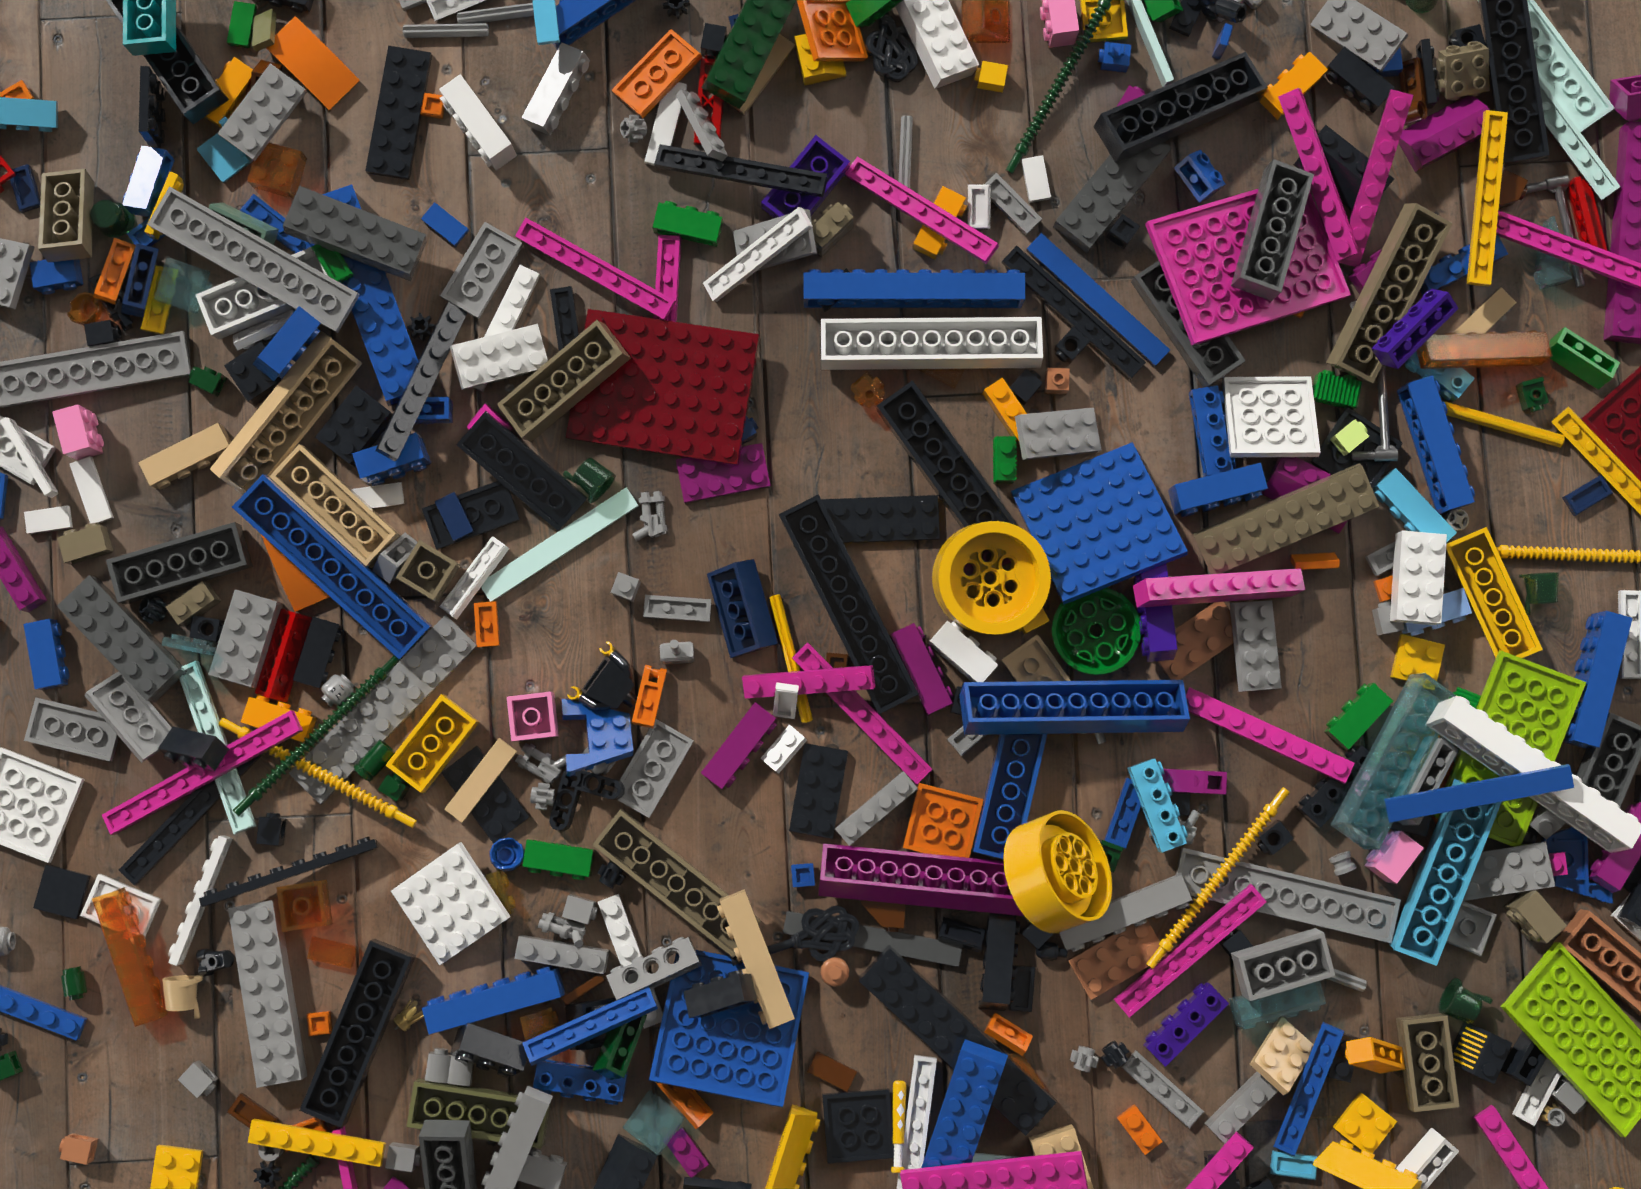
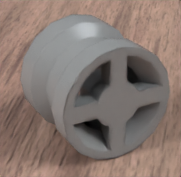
[1443,509,1469,532]
[1329,851,1357,876]
[258,1145,284,1161]

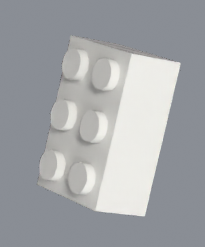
[928,621,998,682]

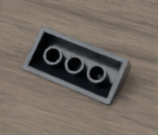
[1293,125,1394,211]
[593,1134,659,1189]

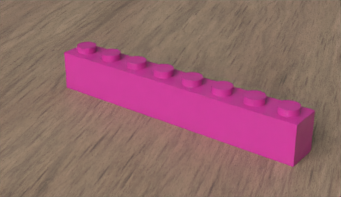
[1133,568,1305,608]

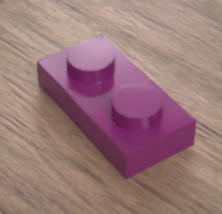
[664,1127,709,1178]

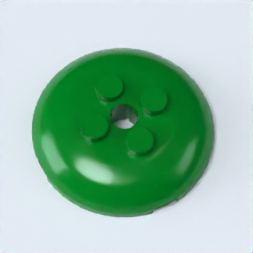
[1052,587,1141,675]

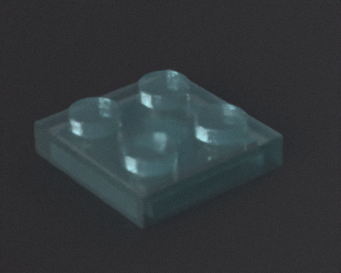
[154,257,210,314]
[162,634,216,656]
[623,1090,686,1155]

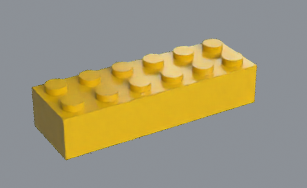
[1446,527,1543,659]

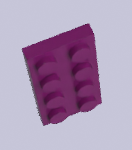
[676,443,771,503]

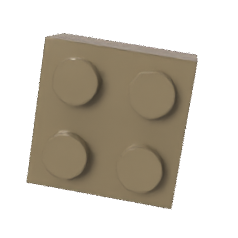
[396,540,461,602]
[1503,890,1567,943]

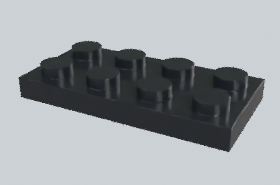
[422,481,520,550]
[789,743,848,839]
[441,746,530,844]

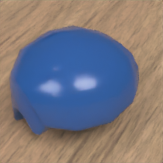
[489,838,524,871]

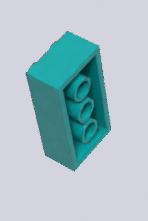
[123,0,176,56]

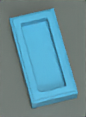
[532,0,560,45]
[1270,1150,1317,1180]

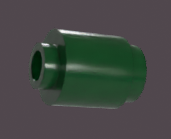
[61,966,87,1001]

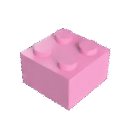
[1040,0,1079,48]
[52,405,104,460]
[507,692,559,742]
[1364,830,1423,884]

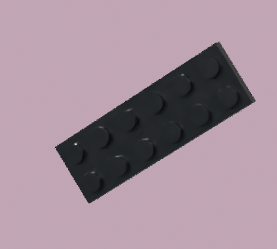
[365,45,432,180]
[456,411,588,531]
[821,495,940,543]

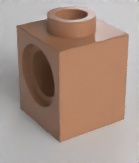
[1044,368,1070,395]
[59,1133,98,1165]

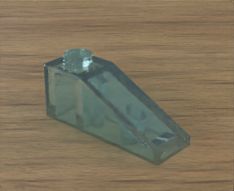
[1534,216,1572,290]

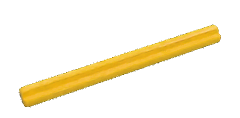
[1441,400,1565,447]
[769,594,813,723]

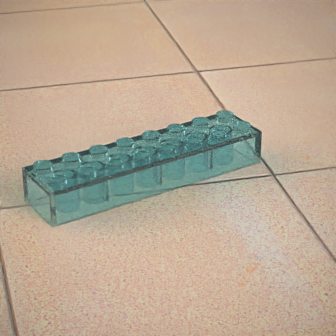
[1331,673,1456,850]

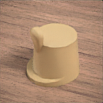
[162,975,203,1019]

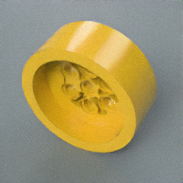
[932,521,1051,635]
[1004,810,1112,933]

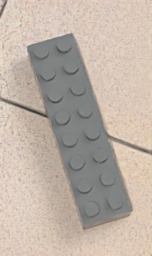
[228,899,307,1088]

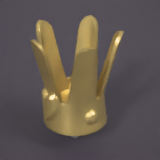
[394,999,424,1031]
[1538,1103,1565,1126]

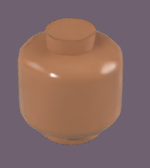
[820,956,850,987]

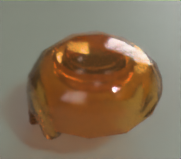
[67,292,102,326]

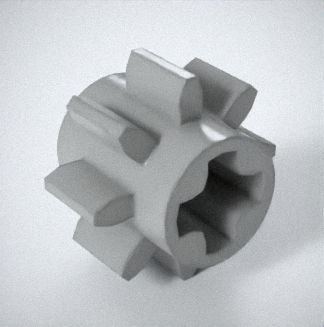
[620,115,647,143]
[530,783,555,810]
[1070,1045,1099,1072]

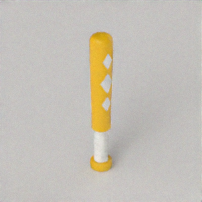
[891,1080,906,1173]

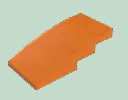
[266,16,360,111]
[260,533,330,612]

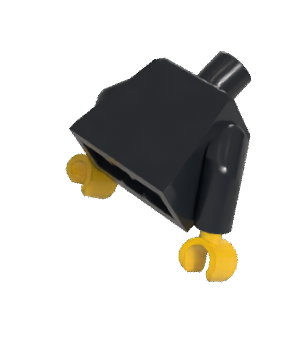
[567,642,637,710]

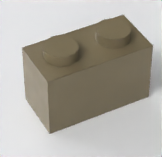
[57,523,113,565]
[166,581,221,627]

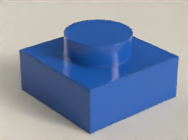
[791,863,815,887]

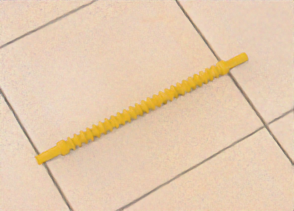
[1496,545,1641,564]
[219,718,417,828]
[1146,787,1290,969]

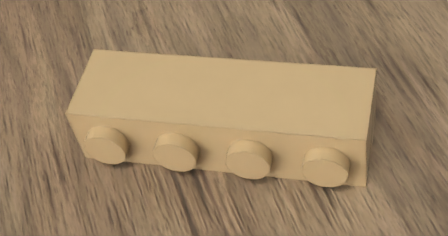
[138,423,231,489]

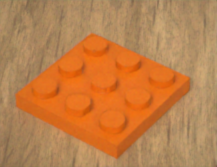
[797,0,868,61]
[903,783,984,858]

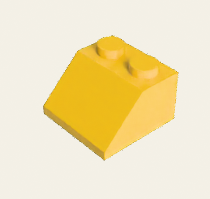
[795,34,847,86]

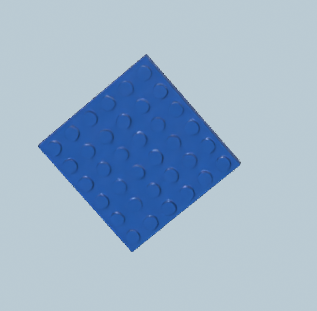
[1011,442,1188,605]
[649,950,809,1108]

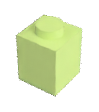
[1330,420,1369,456]

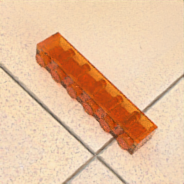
[1417,330,1552,369]
[92,887,167,1027]

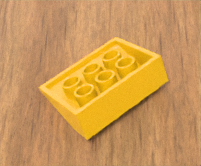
[765,1104,820,1189]
[1313,1139,1423,1189]

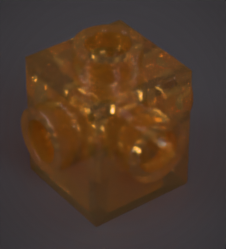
[851,371,885,408]

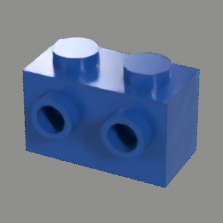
[1174,150,1226,203]

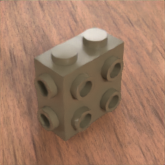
[1436,41,1490,100]
[812,202,853,257]

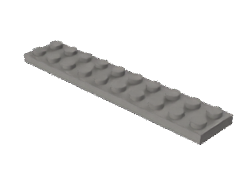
[147,186,360,333]
[0,331,191,408]
[289,615,477,805]
[1175,847,1401,943]

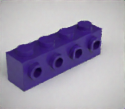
[1371,289,1459,369]
[1143,982,1229,1067]

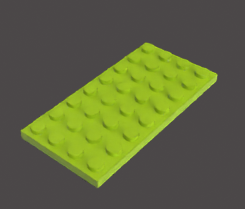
[1433,650,1586,846]
[1501,942,1641,1137]

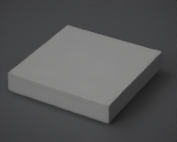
[1446,901,1497,956]

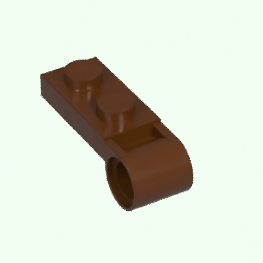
[1399,57,1427,125]

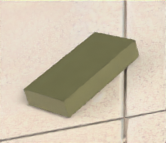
[252,9,276,52]

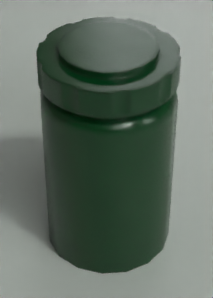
[354,739,395,782]

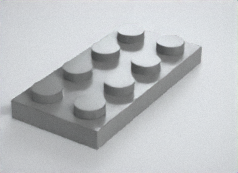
[1310,0,1408,72]
[218,63,307,161]
[733,209,817,271]
[440,222,523,319]
[1015,408,1101,460]
[1229,600,1281,692]
[84,671,172,763]
[24,697,119,762]
[612,719,694,818]
[1463,841,1556,901]

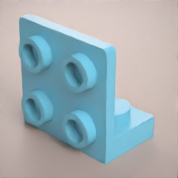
[197,116,254,183]

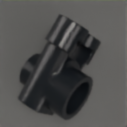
[196,949,234,977]

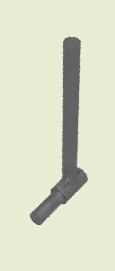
[1525,175,1585,288]
[1352,365,1398,461]

